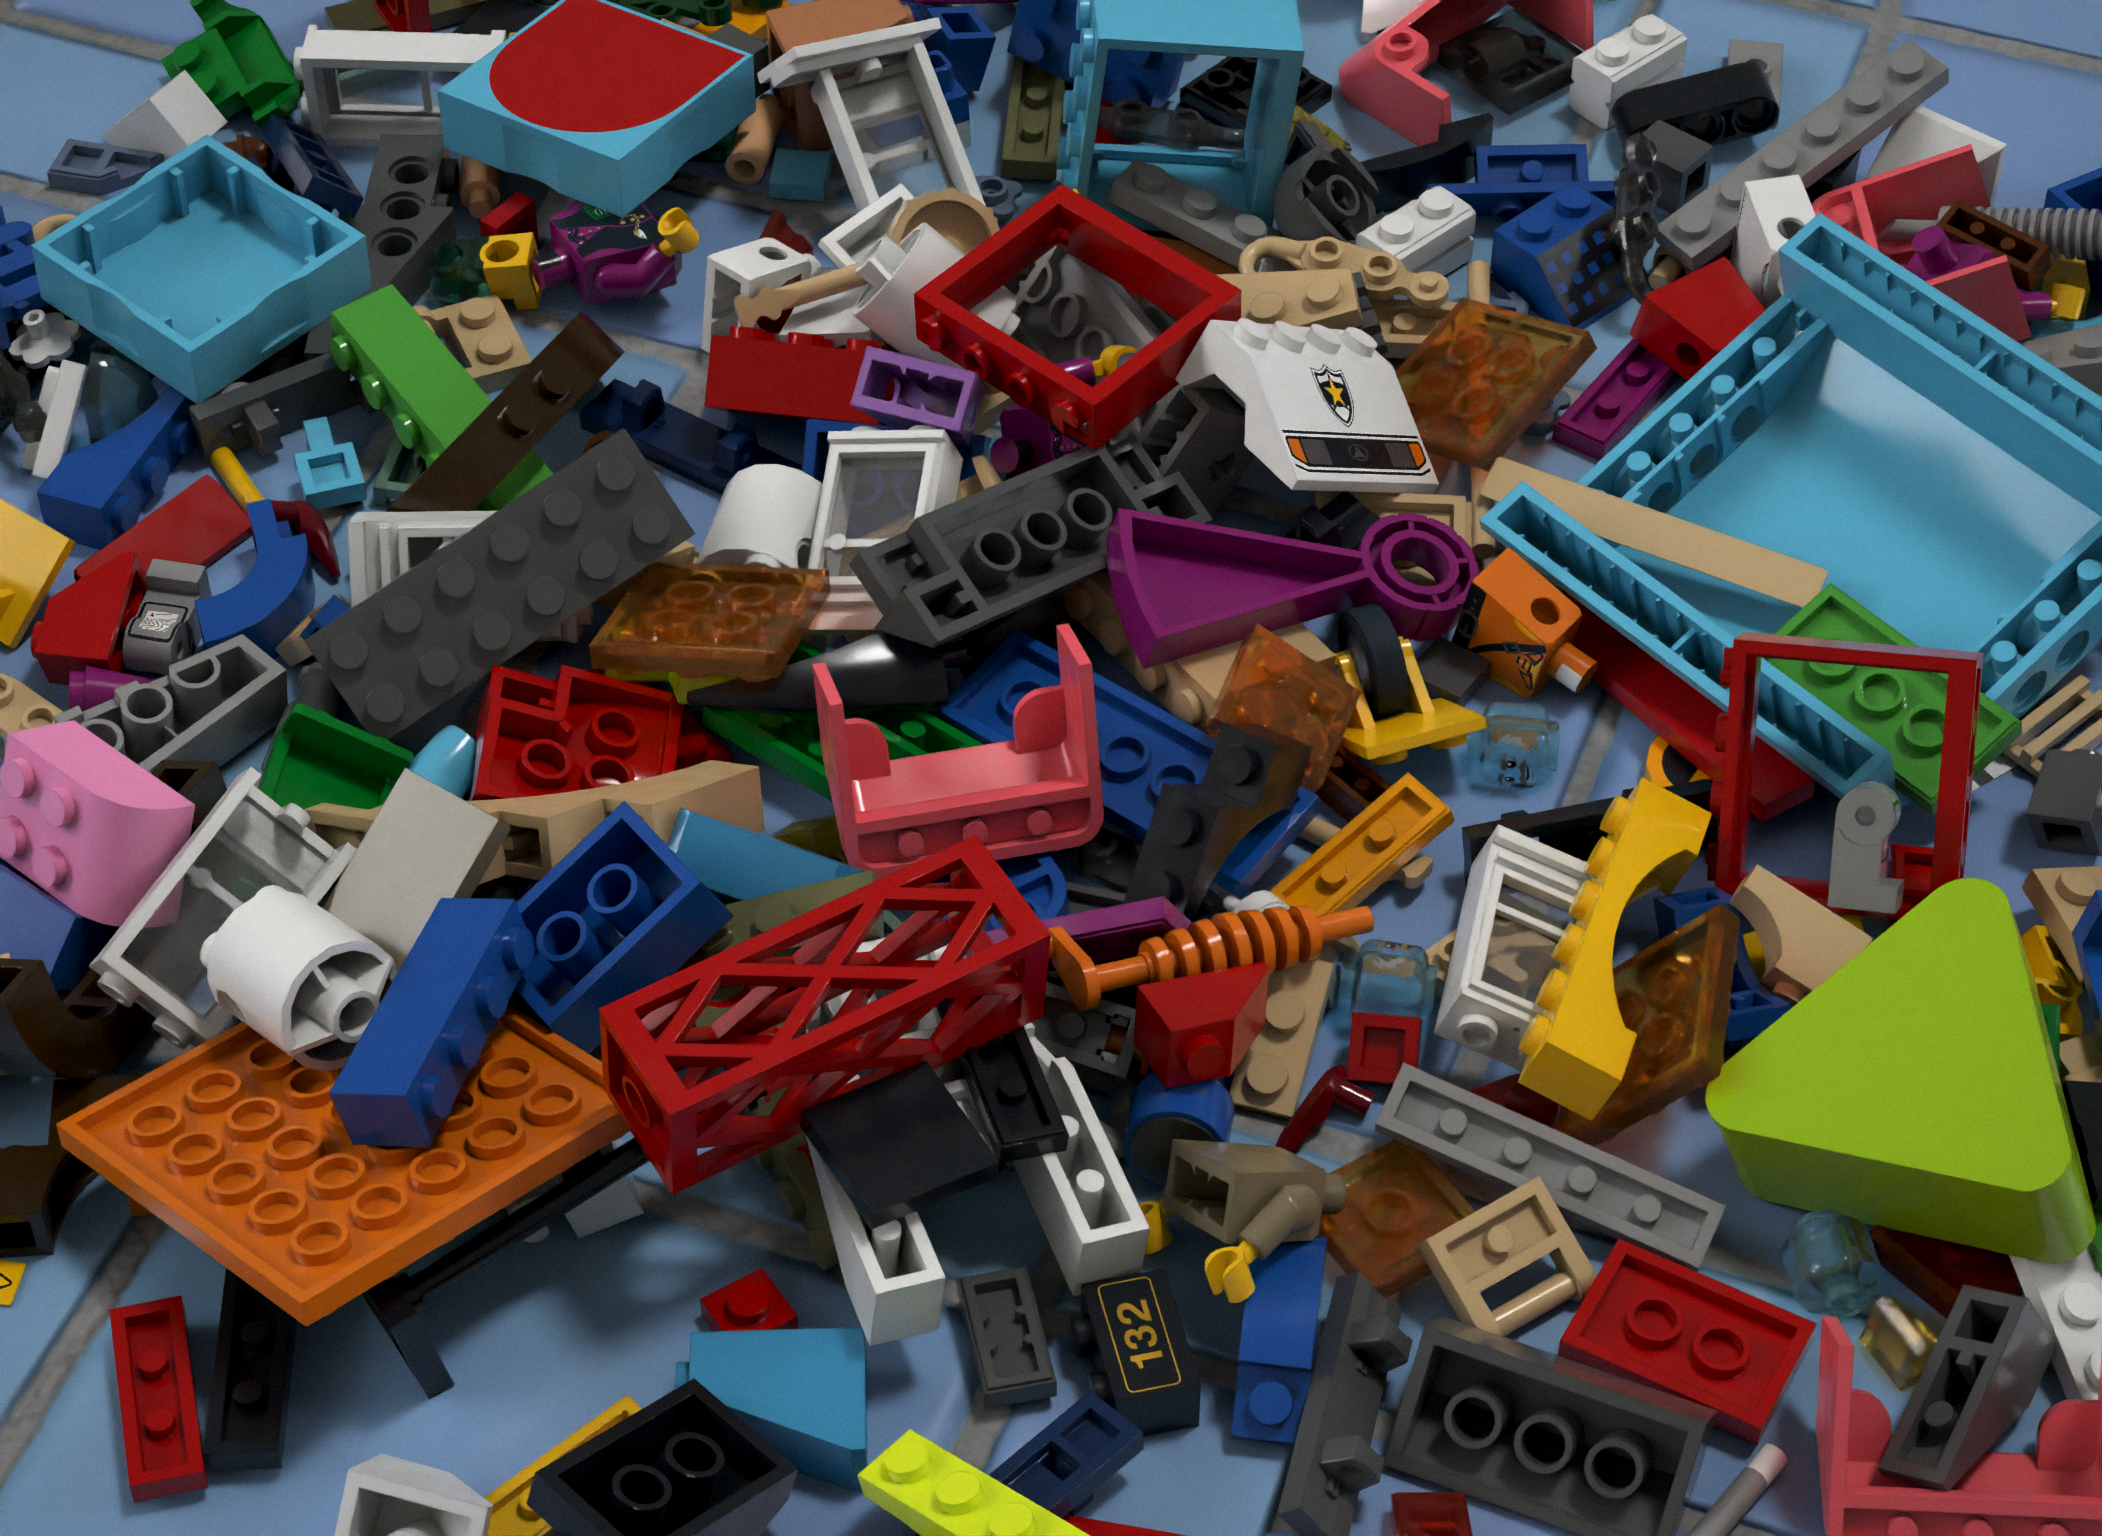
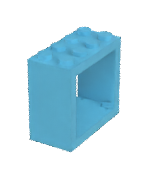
[1056,0,1305,231]

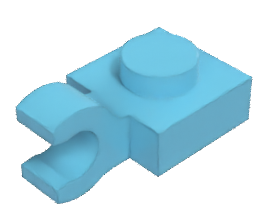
[294,416,367,510]

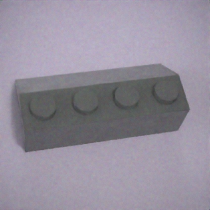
[1384,1316,1718,1536]

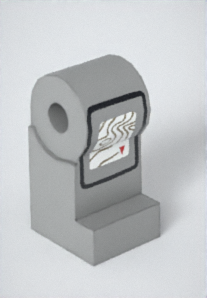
[122,559,212,676]
[1827,781,1904,914]

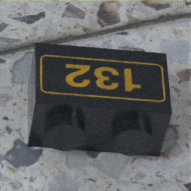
[1070,1268,1201,1437]

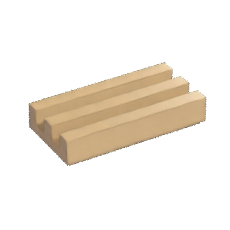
[2002,674,2102,779]

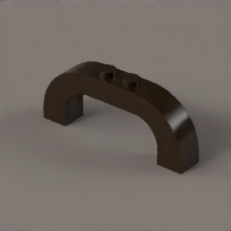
[386,311,625,568]
[0,760,235,1079]

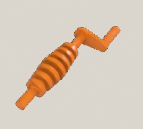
[994,905,1374,1011]

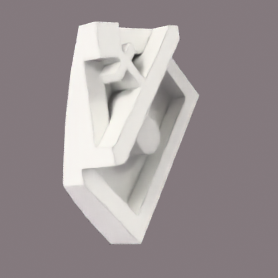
[22,359,89,480]

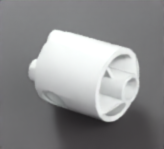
[851,223,1021,370]
[690,464,823,641]
[200,885,398,1071]

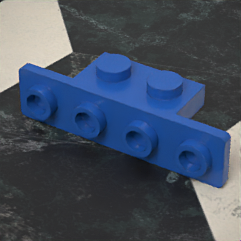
[1425,144,1650,221]

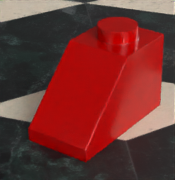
[31,551,148,685]
[1133,962,1269,1089]

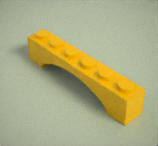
[1518,777,1712,1121]

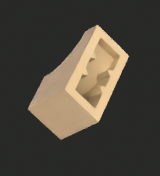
[1728,864,1873,1008]

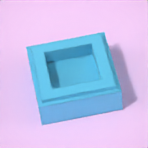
[769,148,832,202]

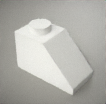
[102,70,228,161]

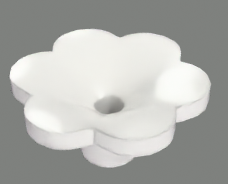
[9,309,81,369]

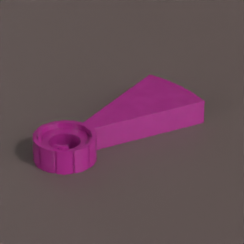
[1106,508,1480,669]

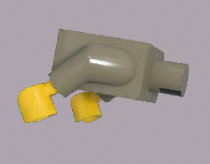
[1139,1139,1346,1303]

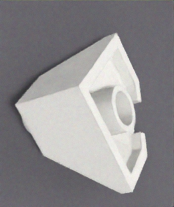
[334,1454,493,1536]

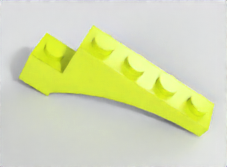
[857,1429,1090,1536]

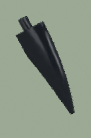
[686,632,967,715]

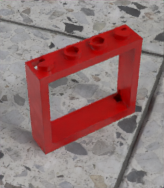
[914,184,1242,450]
[1705,632,1984,920]

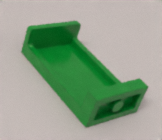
[216,703,414,919]

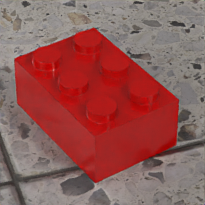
[704,326,895,426]

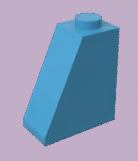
[668,808,878,901]
[675,1327,868,1491]

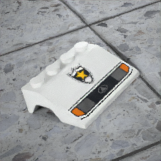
[1175,318,1439,494]

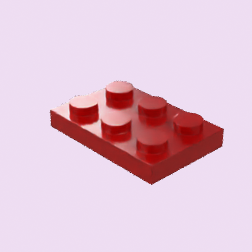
[1558,1239,1817,1445]

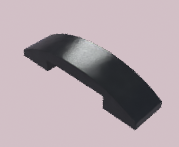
[1288,113,1494,214]

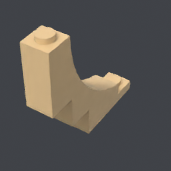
[304,760,765,885]

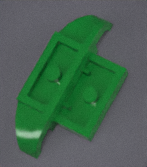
[161,0,305,131]

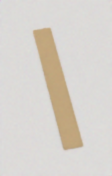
[1480,457,1828,608]

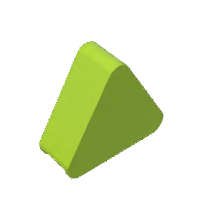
[1705,878,2097,1264]

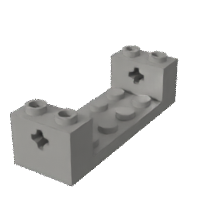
[1003,246,1255,518]

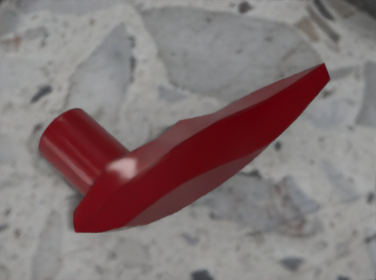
[271,500,341,580]
[1276,1064,1375,1152]

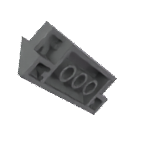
[849,436,1213,648]

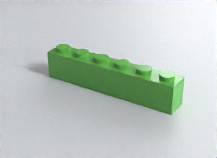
[328,284,554,511]

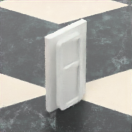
[757,17,942,88]

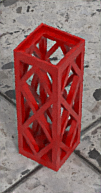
[599,835,1051,1195]

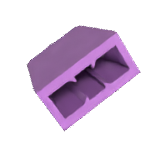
[850,346,985,446]

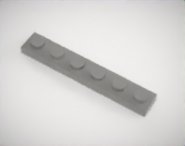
[1654,39,1949,272]

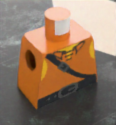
[1451,547,1598,698]

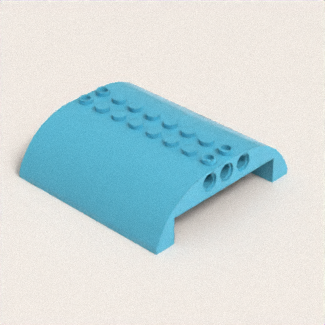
[1479,212,2102,808]

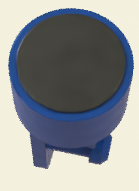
[1123,1065,1234,1187]

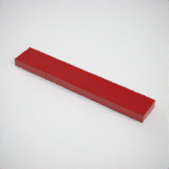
[1561,590,1814,822]

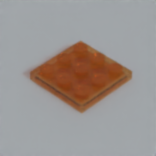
[1395,297,1597,471]
[589,562,831,682]
[1557,903,1740,1147]

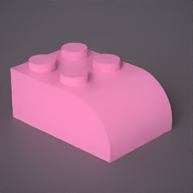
[0,720,195,929]

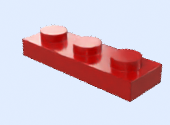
[109,1295,208,1503]

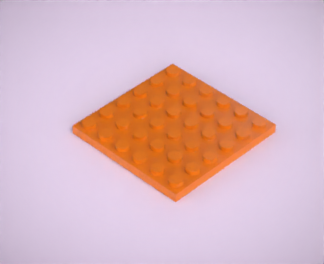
[56,1004,630,1327]

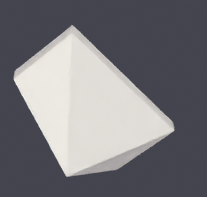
[818,183,915,268]

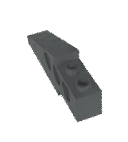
[304,134,460,379]

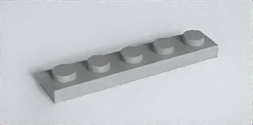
[1374,1062,1726,1272]

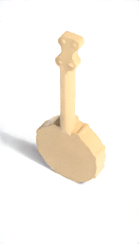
[733,187,1000,328]

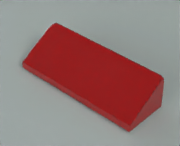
[74,475,252,582]

